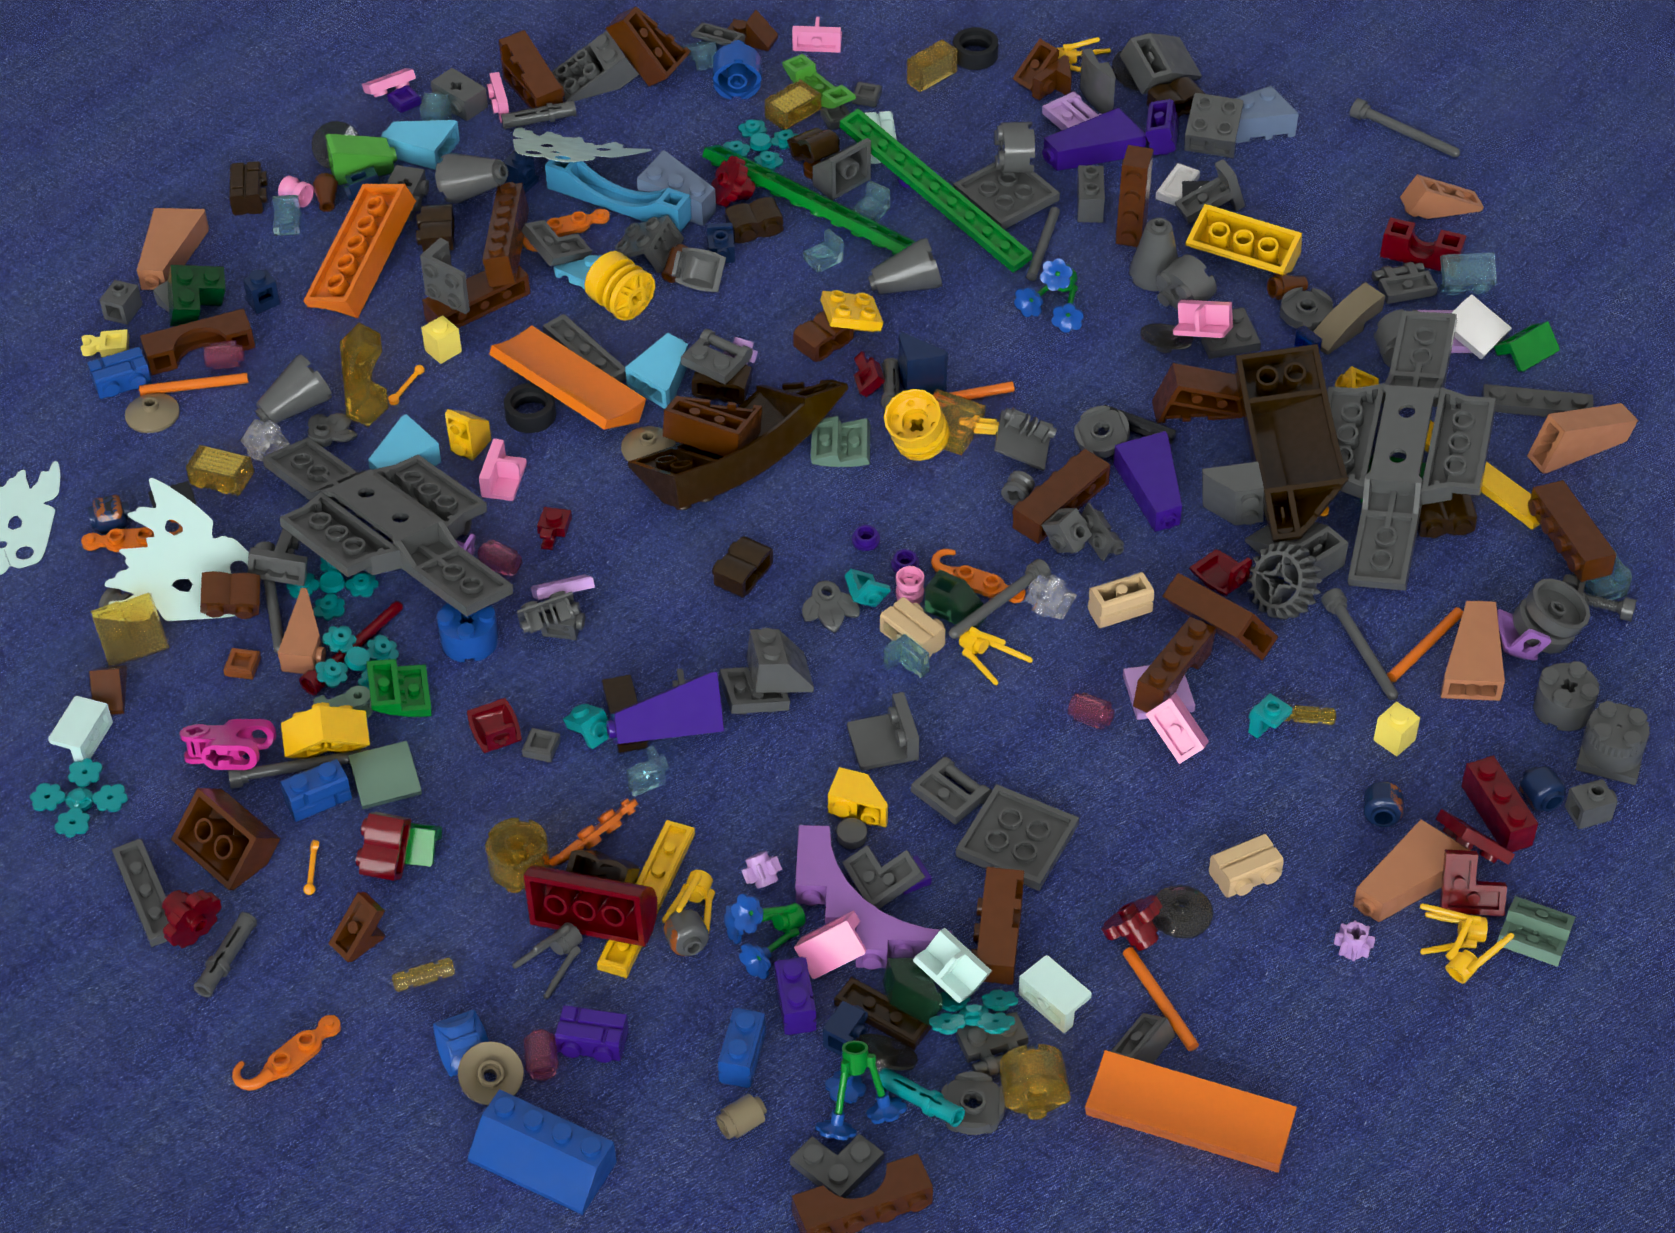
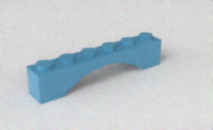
[545,152,692,232]

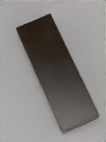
[602,675,648,753]
[834,976,932,1050]

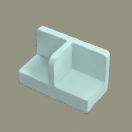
[48,696,113,762]
[913,928,992,1003]
[1018,955,1092,1033]

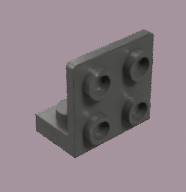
[1185,93,1244,158]
[615,215,684,273]
[420,238,470,314]
[847,692,919,771]

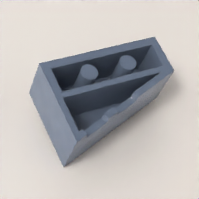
[1234,86,1299,143]
[637,150,716,226]

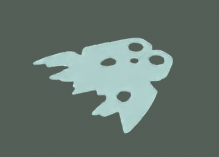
[513,127,651,162]
[0,461,60,575]
[94,478,249,622]

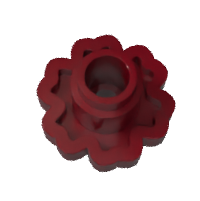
[711,156,755,207]
[162,889,222,948]
[1101,895,1163,951]

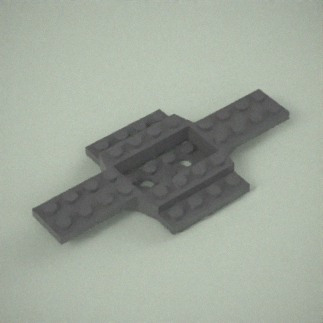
[1327,311,1496,591]
[263,437,513,617]

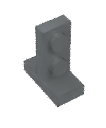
[1175,159,1245,224]
[248,528,308,586]

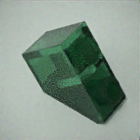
[925,569,986,629]
[882,958,942,1025]

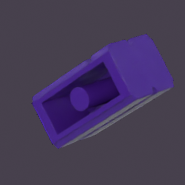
[1145,99,1179,155]
[774,957,816,1035]
[555,1005,629,1063]

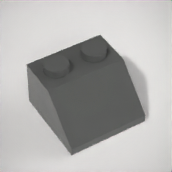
[813,138,871,201]
[1202,461,1264,525]
[746,628,814,693]

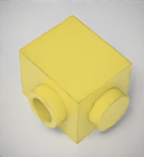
[421,315,462,364]
[1373,701,1420,757]

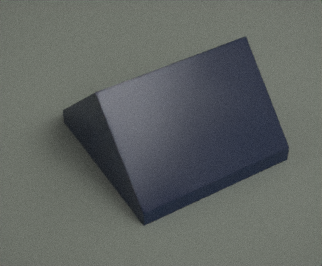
[898,332,948,395]

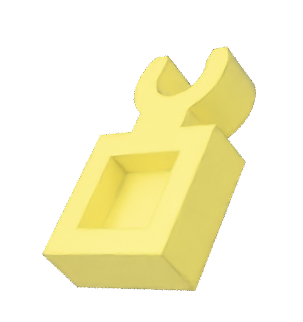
[81,329,129,357]

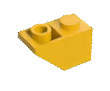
[445,409,491,461]
[828,767,888,828]

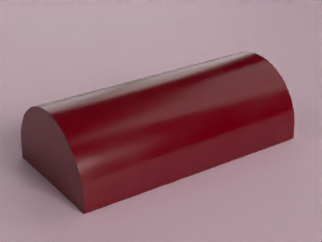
[523,865,657,947]

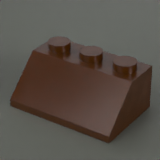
[171,788,281,890]

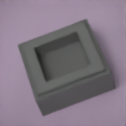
[852,82,882,107]
[820,104,850,130]
[522,728,561,762]

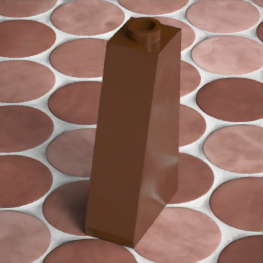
[1162,573,1278,661]

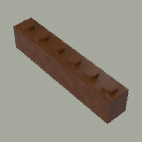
[482,182,529,287]

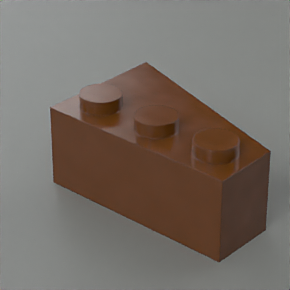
[605,6,691,86]
[1152,363,1243,423]
[663,396,762,457]
[971,867,1024,985]

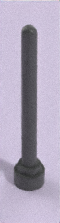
[1350,98,1460,158]
[254,542,284,654]
[949,559,1051,639]
[1321,588,1398,700]
[228,749,371,789]

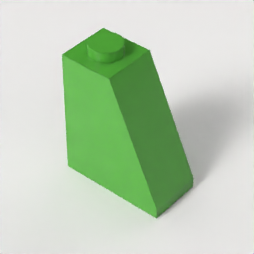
[325,134,397,185]

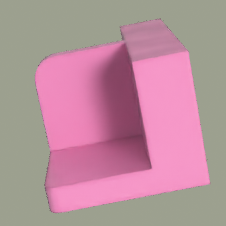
[792,17,842,53]
[1173,300,1233,338]
[479,439,527,501]
[1146,692,1209,764]
[794,910,866,979]

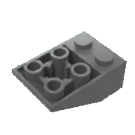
[552,31,639,102]
[1120,33,1202,95]
[1245,522,1349,580]

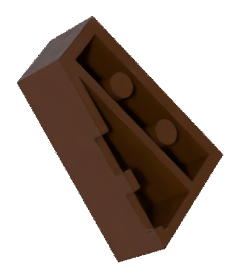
[499,30,565,109]

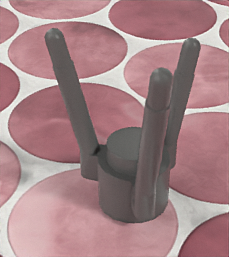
[512,922,583,999]

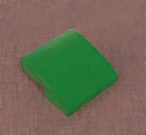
[366,659,432,717]

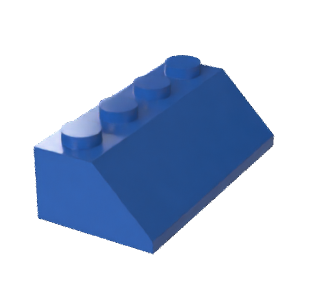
[468,1089,617,1215]

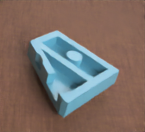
[554,255,602,289]

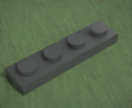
[543,314,626,382]
[1482,384,1593,417]
[112,838,169,947]

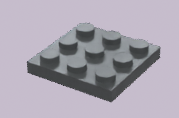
[953,162,1060,229]
[956,784,1079,891]

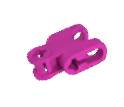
[179,719,277,770]

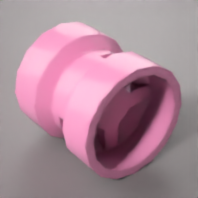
[278,175,314,208]
[896,566,924,604]

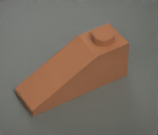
[1400,174,1484,219]
[278,588,326,674]

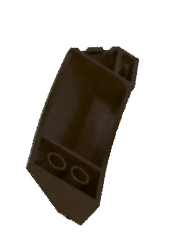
[1235,344,1349,542]
[628,379,848,510]

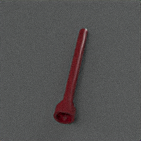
[299,601,403,696]

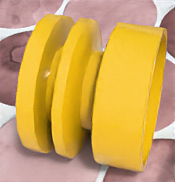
[584,251,655,321]
[884,389,950,461]

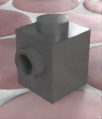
[99,280,143,325]
[1565,779,1617,829]

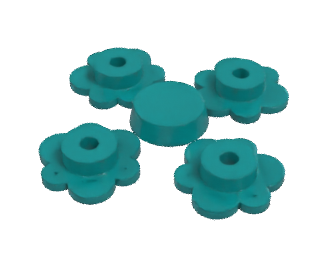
[723,119,798,171]
[286,557,379,621]
[315,626,399,689]
[30,758,128,838]
[929,989,1018,1035]

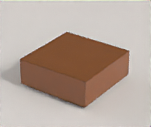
[223,648,261,680]

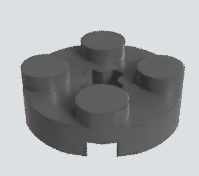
[1279,287,1333,334]
[1074,406,1130,458]
[941,1071,1006,1135]

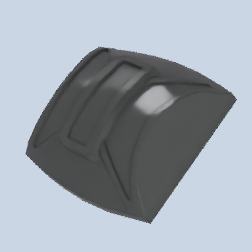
[672,248,726,292]

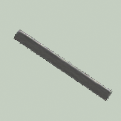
[1026,207,1060,281]

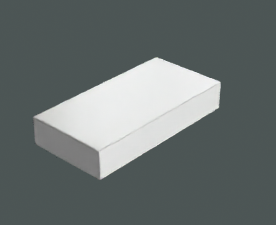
[1155,163,1200,206]

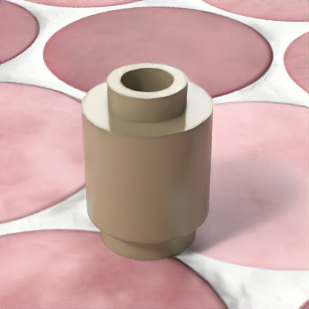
[716,1093,767,1140]

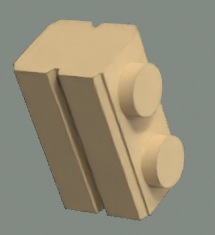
[1088,572,1154,628]
[880,597,946,663]
[1209,834,1284,898]

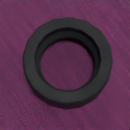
[953,27,998,70]
[504,383,556,433]

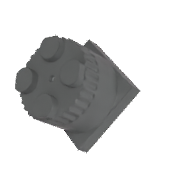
[1575,701,1650,785]

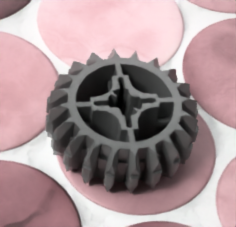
[1247,541,1323,620]

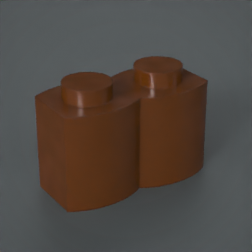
[793,311,854,362]
[200,571,260,619]

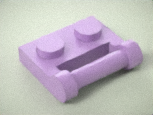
[1042,92,1101,130]

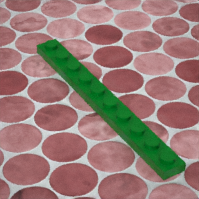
[840,108,1033,273]
[702,145,916,255]

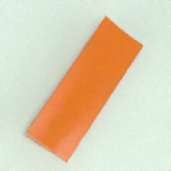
[303,184,416,318]
[489,325,646,430]
[1085,1050,1297,1173]

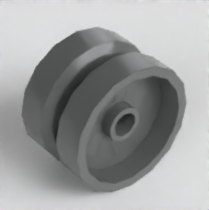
[1512,578,1590,654]

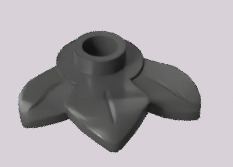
[308,413,357,447]
[802,580,860,633]

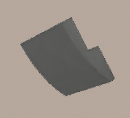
[1080,48,1116,114]

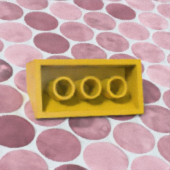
[1185,204,1302,275]

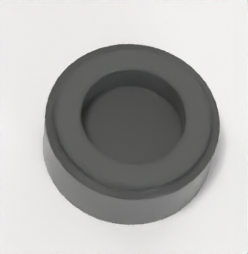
[836,818,867,849]

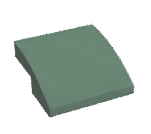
[811,416,871,467]
[348,741,422,809]
[1497,896,1576,967]

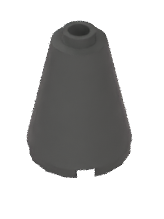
[435,153,508,204]
[1129,218,1178,291]
[867,237,942,294]
[255,354,333,425]

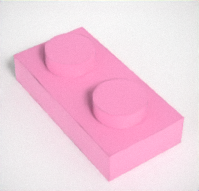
[362,68,416,97]
[486,72,509,123]

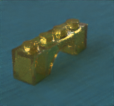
[340,322,389,427]

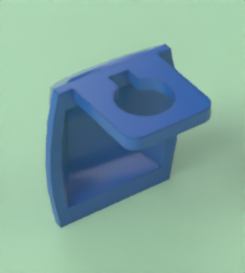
[433,1009,489,1077]

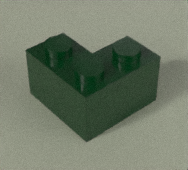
[167,265,226,326]

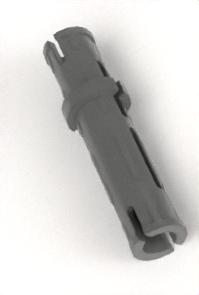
[501,100,577,130]
[881,358,900,422]
[193,912,257,997]

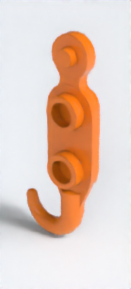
[523,209,610,252]
[81,520,183,552]
[931,549,1026,603]
[549,798,638,866]
[232,1015,341,1091]

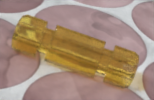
[1285,705,1336,725]
[392,958,455,992]

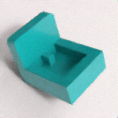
[844,569,891,607]
[1248,693,1293,739]
[563,704,609,749]

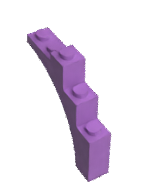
[795,825,952,970]

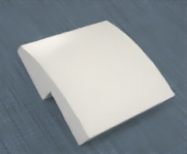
[1452,294,1512,360]

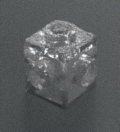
[240,419,290,462]
[1025,574,1077,619]

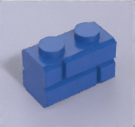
[87,347,152,399]
[280,758,352,822]
[718,1008,766,1088]

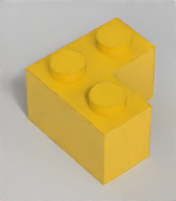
[281,702,370,759]

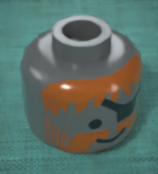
[663,909,709,956]

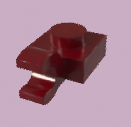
[854,351,885,398]
[537,507,572,550]

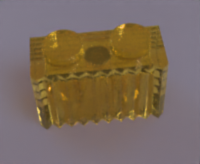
[907,40,958,92]
[765,79,821,130]
[186,445,254,496]

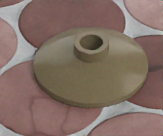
[125,393,180,433]
[621,426,676,461]
[458,1041,524,1105]

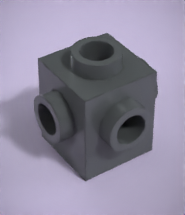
[1041,508,1093,554]

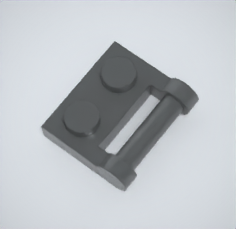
[681,328,753,385]
[911,757,992,825]

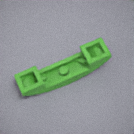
[782,54,856,109]

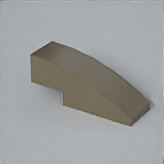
[1308,282,1385,355]

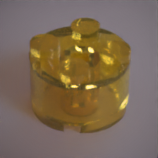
[485,818,550,893]
[1000,1044,1071,1120]

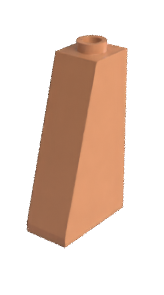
[137,208,209,290]
[1527,403,1638,474]
[1440,601,1505,701]
[1353,820,1471,922]

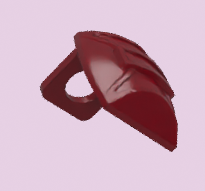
[1189,549,1252,596]
[467,698,522,753]

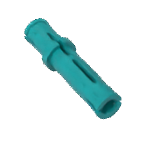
[879,1067,965,1127]

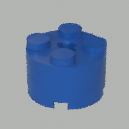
[713,40,762,99]
[437,603,498,662]

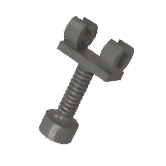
[1562,574,1637,622]

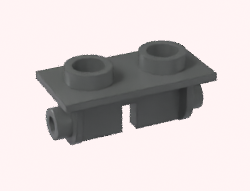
[1081,503,1124,561]

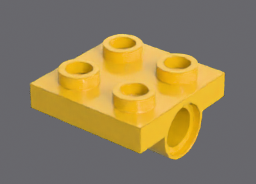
[820,290,883,332]

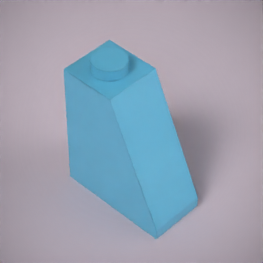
[381,120,460,170]
[625,333,688,409]
[368,414,441,470]

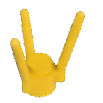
[1057,37,1111,73]
[959,626,1033,685]
[662,870,716,933]
[1420,903,1488,955]
[1445,917,1514,984]

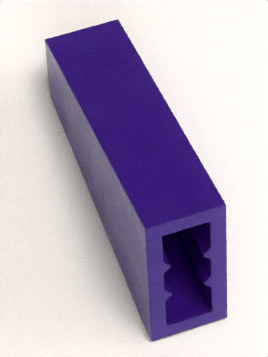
[1042,108,1147,171]
[1113,431,1182,532]
[606,672,724,744]

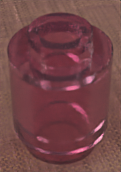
[204,340,245,370]
[478,539,522,576]
[1068,692,1115,730]
[523,1029,559,1081]

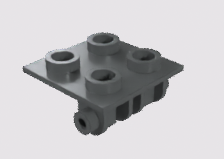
[994,407,1057,471]
[517,591,579,634]

